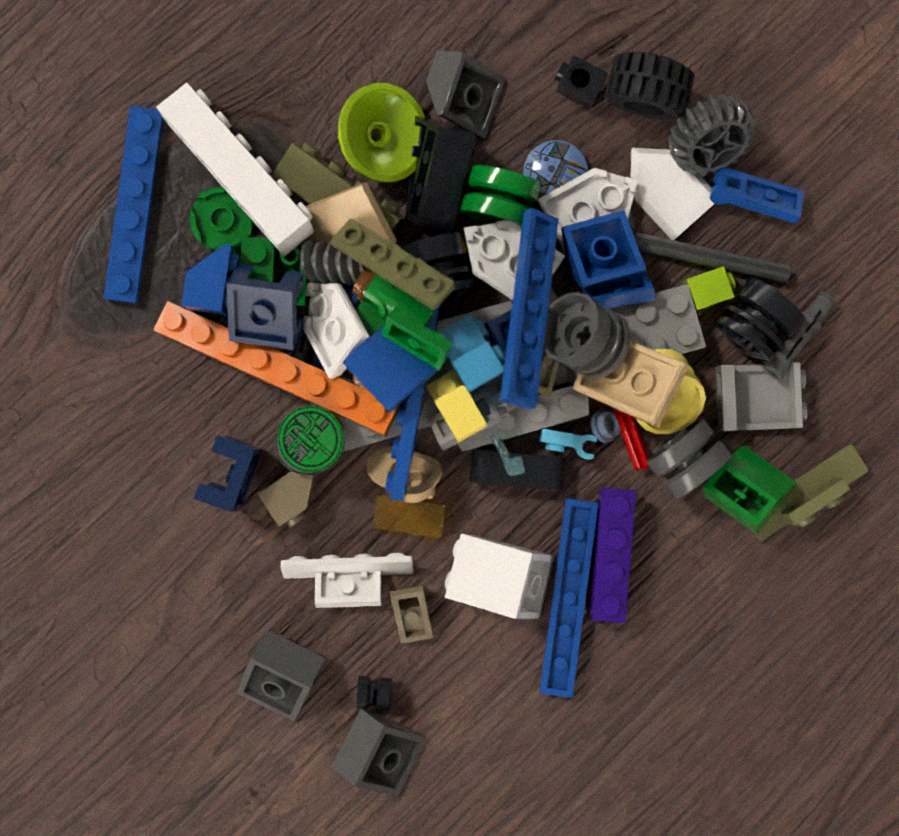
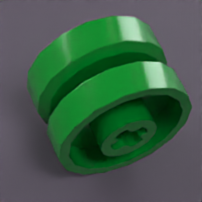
[460,165,542,227]

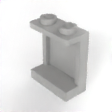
[716,362,807,431]

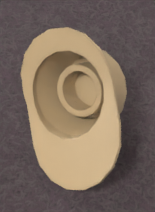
[367,446,442,503]

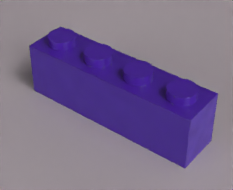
[589,487,636,623]

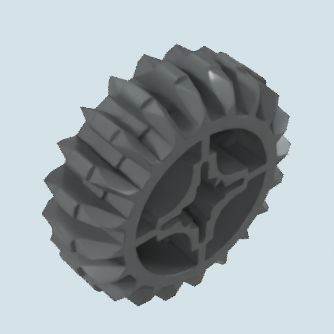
[667,93,757,176]

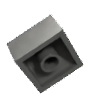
[236,629,325,721]
[331,708,427,796]

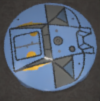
[523,140,588,199]

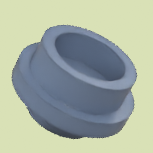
[591,411,621,443]

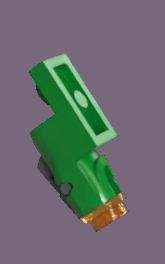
[352,269,453,370]

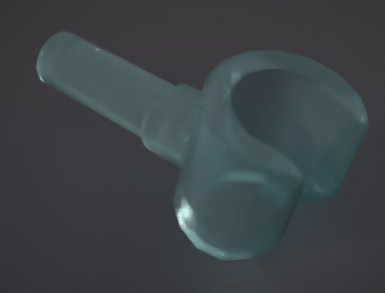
[490,433,525,476]

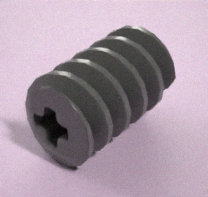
[300,240,374,286]

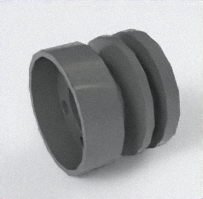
[543,292,631,379]

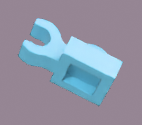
[539,429,597,459]

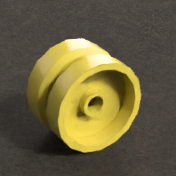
[636,349,706,434]

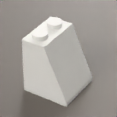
[445,534,555,619]

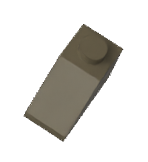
[258,472,316,527]

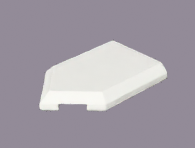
[630,148,715,240]
[538,168,639,249]
[464,220,565,301]
[303,283,369,379]

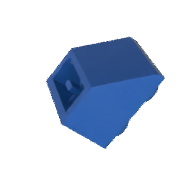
[181,244,241,316]

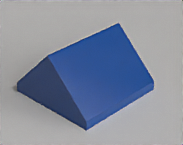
[561,210,646,289]

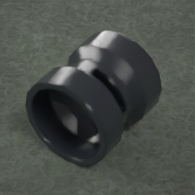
[356,675,392,711]

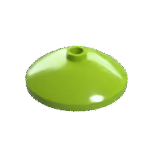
[338,83,425,183]

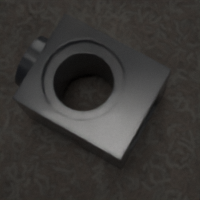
[554,55,608,109]

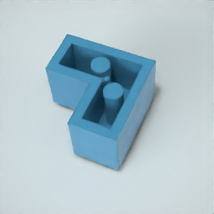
[439,314,505,393]

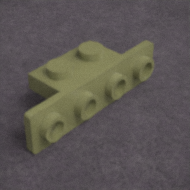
[331,219,455,310]
[754,445,868,541]

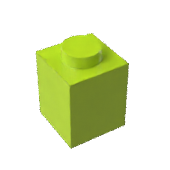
[682,266,736,311]

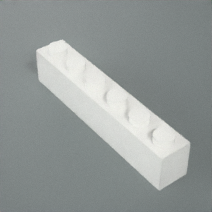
[156,83,315,257]

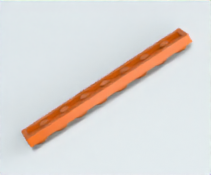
[153,301,400,437]

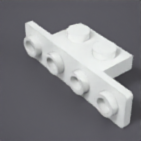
[281,553,413,608]

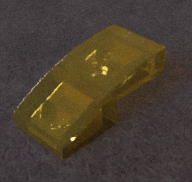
[373,495,446,538]

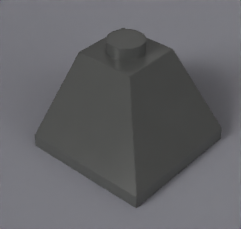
[426,50,506,139]

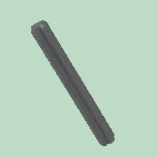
[634,233,791,283]

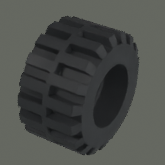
[605,52,695,120]

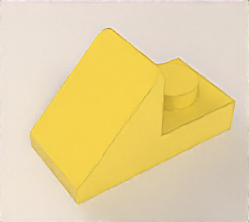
[425,370,488,443]

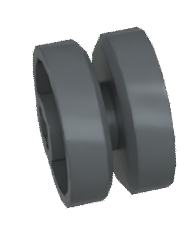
[646,417,732,499]

